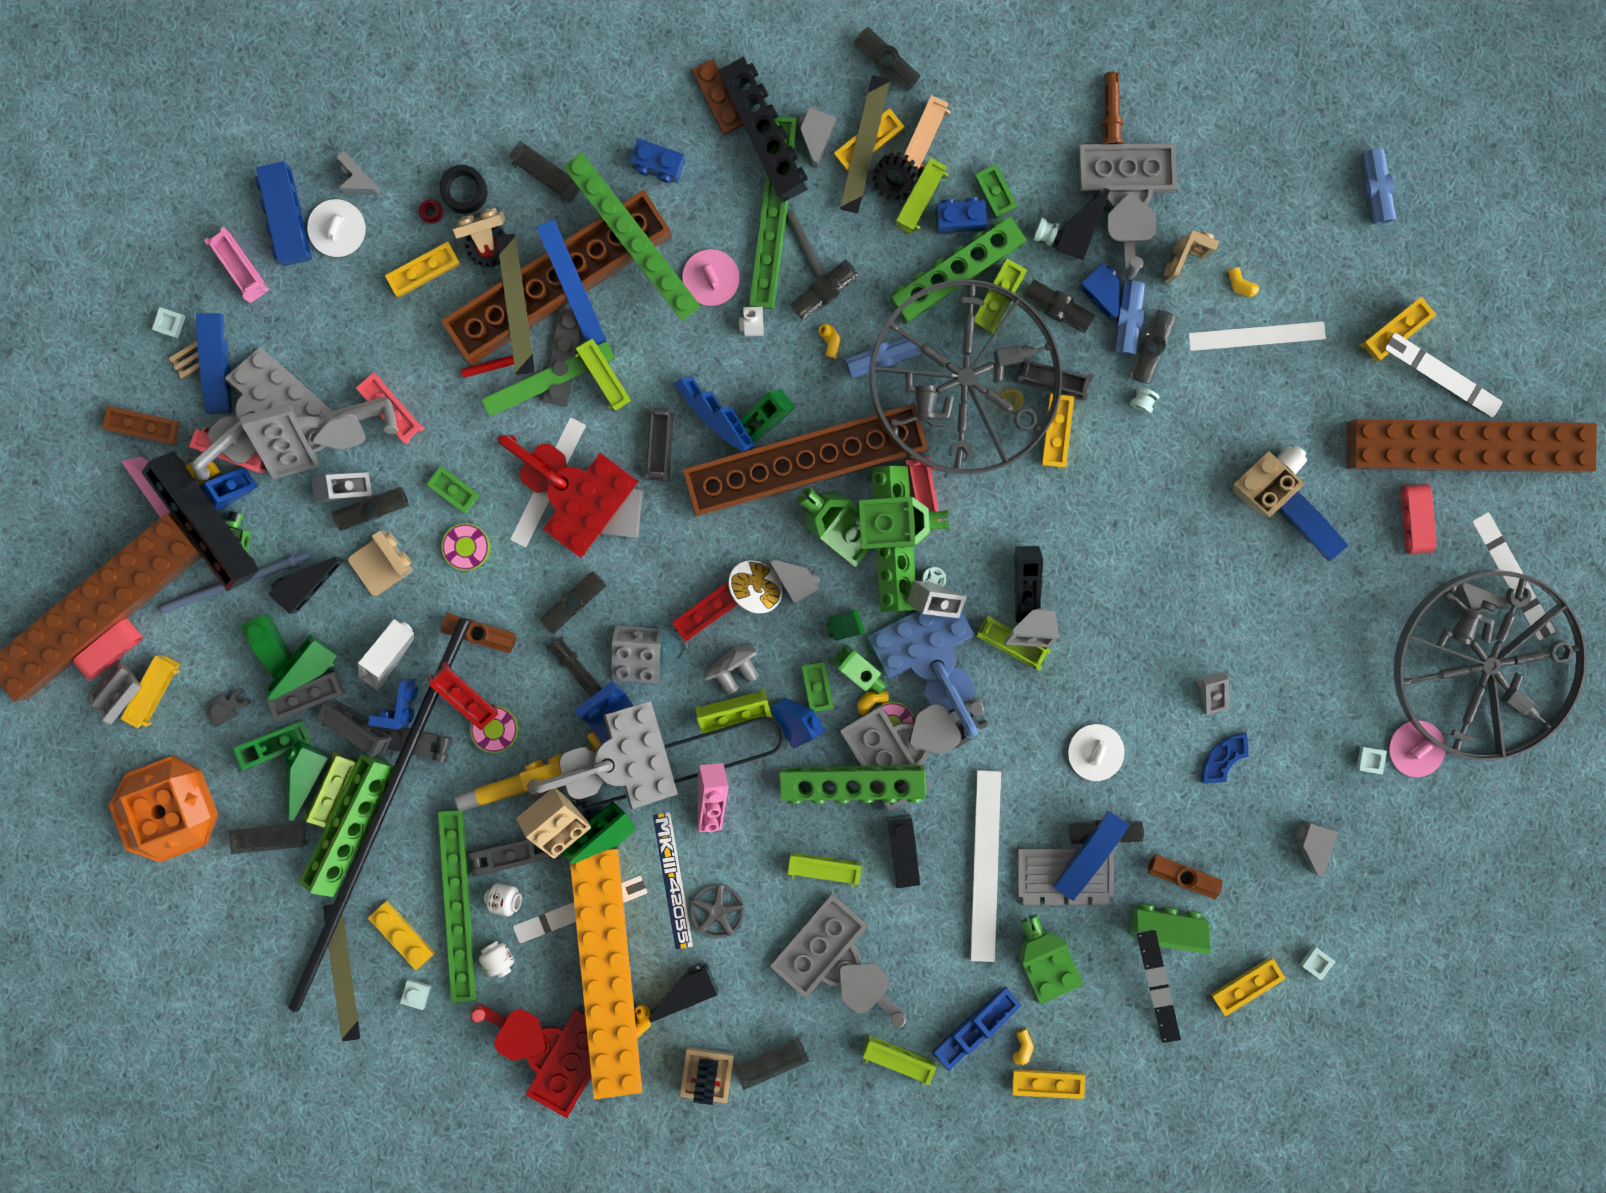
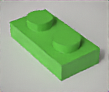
[974,164,1018,219]
[426,466,480,514]
[802,661,834,712]

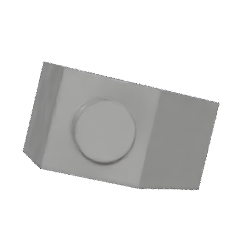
[798,107,836,168]
[311,472,372,503]
[770,560,821,603]
[906,580,967,618]
[1005,608,1059,648]
[1296,820,1338,878]

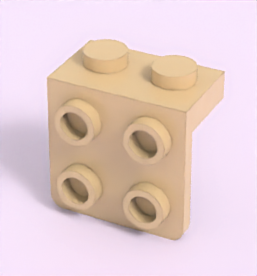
[1163,230,1220,284]
[348,531,414,596]

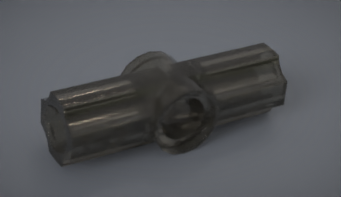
[854,27,921,93]
[790,259,858,321]
[1022,279,1095,334]
[1129,309,1176,384]
[333,487,409,531]
[540,571,607,634]
[1069,819,1144,845]

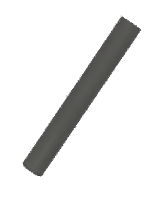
[786,210,825,279]

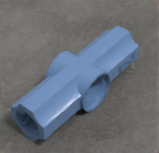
[1361,148,1396,225]
[1114,281,1145,356]
[845,335,919,379]

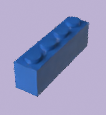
[255,161,313,266]

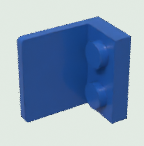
[368,679,418,729]
[574,681,634,743]

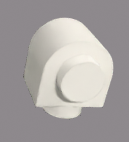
[739,307,764,337]
[1276,445,1307,475]

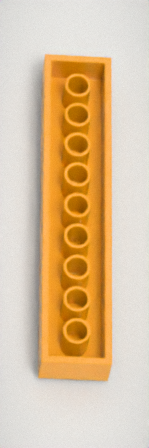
[570,847,643,1099]

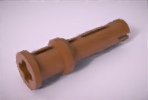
[1101,71,1124,144]

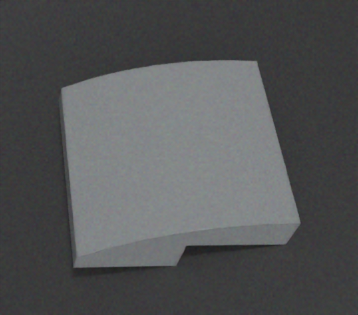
[601,489,643,538]
[89,659,141,725]

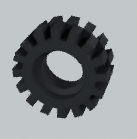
[872,152,919,201]

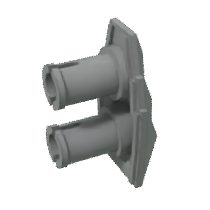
[703,643,759,695]

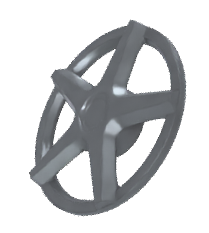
[691,884,744,938]

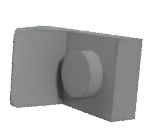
[337,150,382,195]
[1456,582,1508,611]
[1196,672,1229,715]

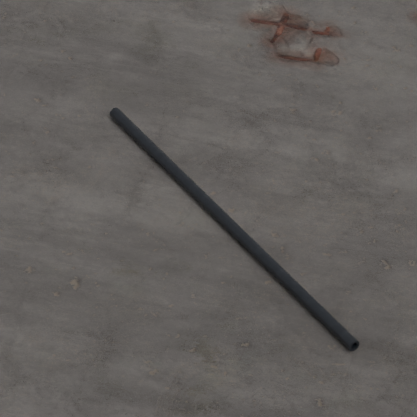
[288,617,471,1012]

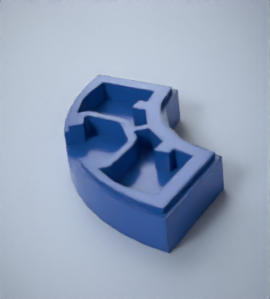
[1201,732,1249,783]

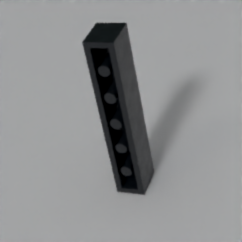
[141,451,259,591]

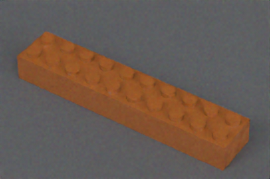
[441,190,672,365]
[683,403,928,517]
[1347,419,1597,473]
[0,513,201,702]

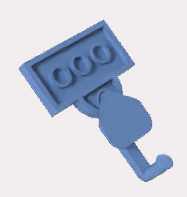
[868,611,978,738]

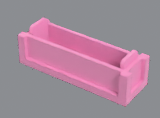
[204,227,270,303]

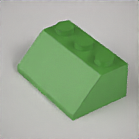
[1128,903,1211,954]

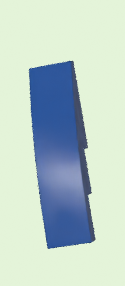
[196,313,231,413]
[674,376,756,452]
[1278,491,1349,561]
[1053,810,1130,901]
[931,987,1022,1071]

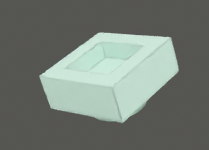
[152,307,186,339]
[1356,746,1387,774]
[1300,945,1336,981]
[400,979,432,1010]

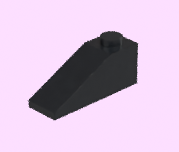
[1053,187,1110,260]
[1014,546,1043,623]
[268,557,344,614]
[887,814,920,888]
[649,963,718,1023]

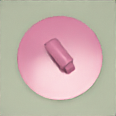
[682,249,739,306]
[1389,720,1445,777]

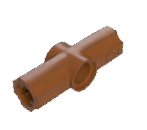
[441,613,517,653]
[1147,853,1223,900]

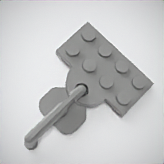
[1078,143,1177,281]
[191,347,332,481]
[240,397,398,480]
[840,697,984,812]
[527,701,678,809]
[770,893,906,1028]

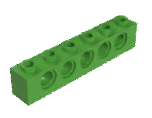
[890,216,1027,324]
[872,466,916,612]
[299,753,394,897]
[780,765,927,804]

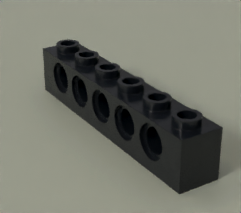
[718,56,808,203]

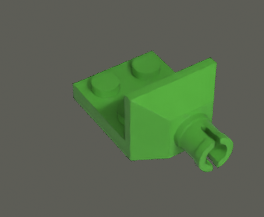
[797,487,870,567]
[859,497,950,549]
[1018,914,1084,1004]

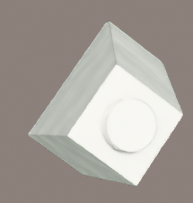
[358,619,414,691]

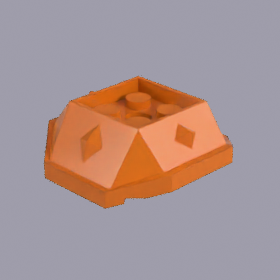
[108,756,219,862]

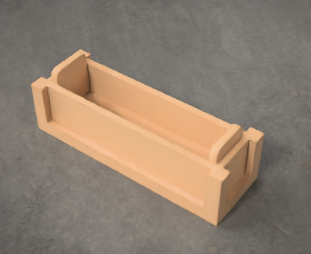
[903,95,950,174]

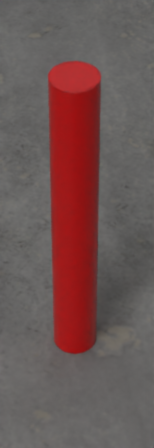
[461,355,514,378]

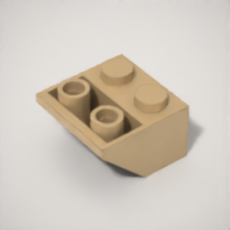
[1232,451,1305,518]
[516,788,591,859]

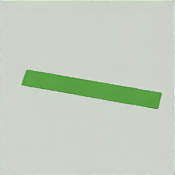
[482,341,615,416]

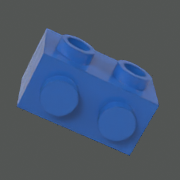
[630,139,685,184]
[935,197,987,234]

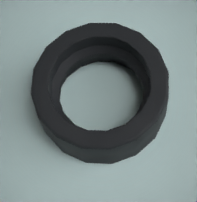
[439,165,488,214]

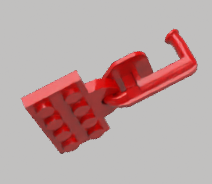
[497,434,639,558]
[471,1003,591,1118]

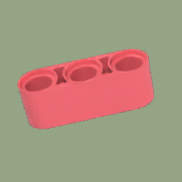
[1400,484,1436,555]
[72,618,143,681]

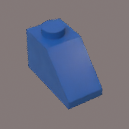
[1078,263,1119,321]
[200,467,258,511]
[769,698,825,749]

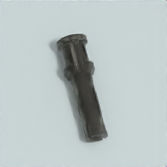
[546,635,602,697]

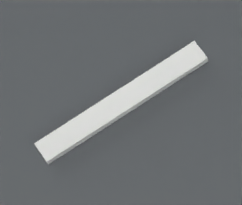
[970,770,1001,962]

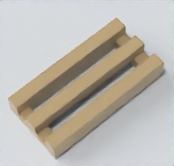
[169,341,200,379]

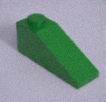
[723,389,796,454]
[825,609,865,641]
[240,615,291,679]
[265,634,337,700]
[229,720,312,773]
[285,740,328,821]
[561,802,637,864]

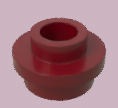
[419,199,443,224]

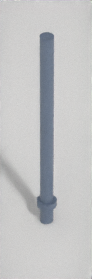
[160,551,312,613]

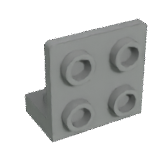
[612,625,663,684]

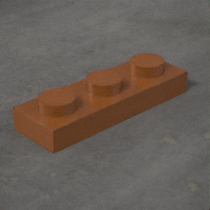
[692,59,744,135]
[102,406,181,445]

